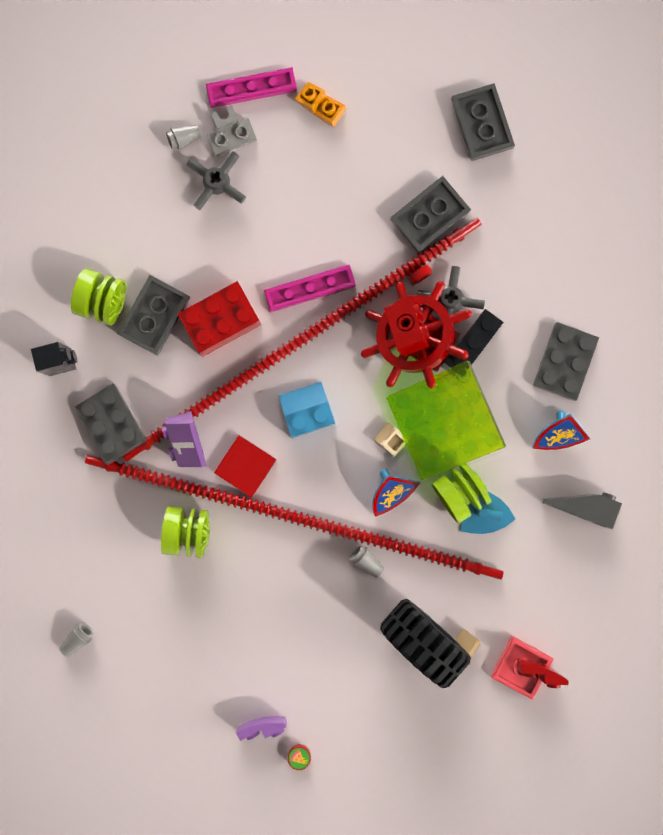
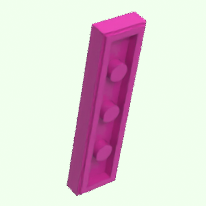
[206,67,297,108]
[264,264,356,312]

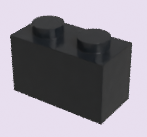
[31,342,78,376]

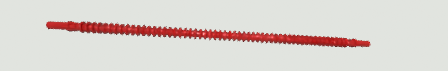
[123,218,482,462]

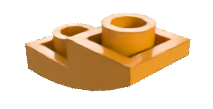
[295,82,346,127]

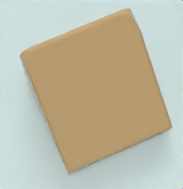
[374,423,409,457]
[456,629,481,657]

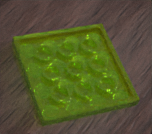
[386,360,506,481]

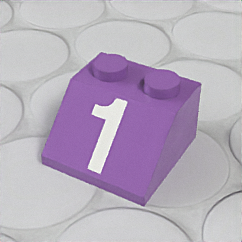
[162,411,206,467]

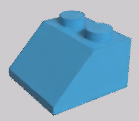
[279,382,335,438]

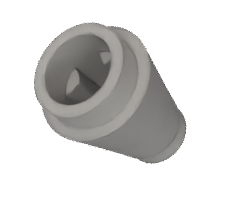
[166,125,201,150]
[350,546,384,578]
[59,623,94,657]

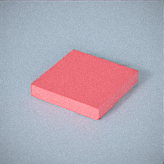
[491,636,554,700]

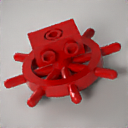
[361,281,472,389]

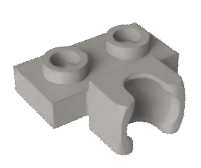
[207,106,257,156]

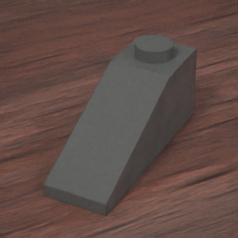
[543,492,622,529]

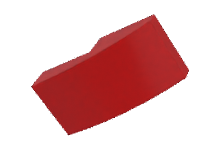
[517,659,569,689]

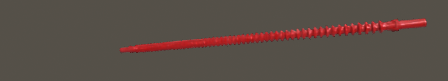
[85,455,504,580]

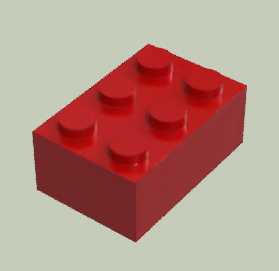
[177,281,261,357]

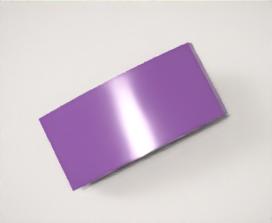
[236,716,287,741]

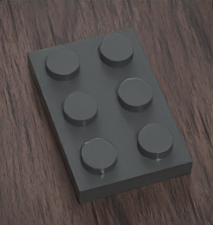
[451,83,515,161]
[390,175,471,253]
[117,275,190,356]
[533,322,599,401]
[75,383,147,465]

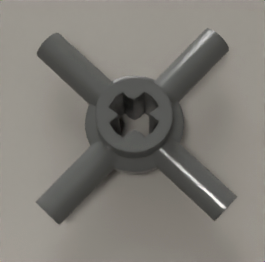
[187,151,246,210]
[417,266,485,333]

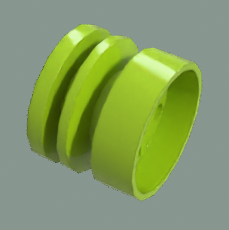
[71,268,127,326]
[432,462,492,524]
[161,506,210,558]

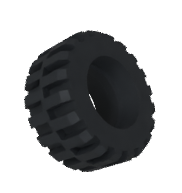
[380,599,471,688]

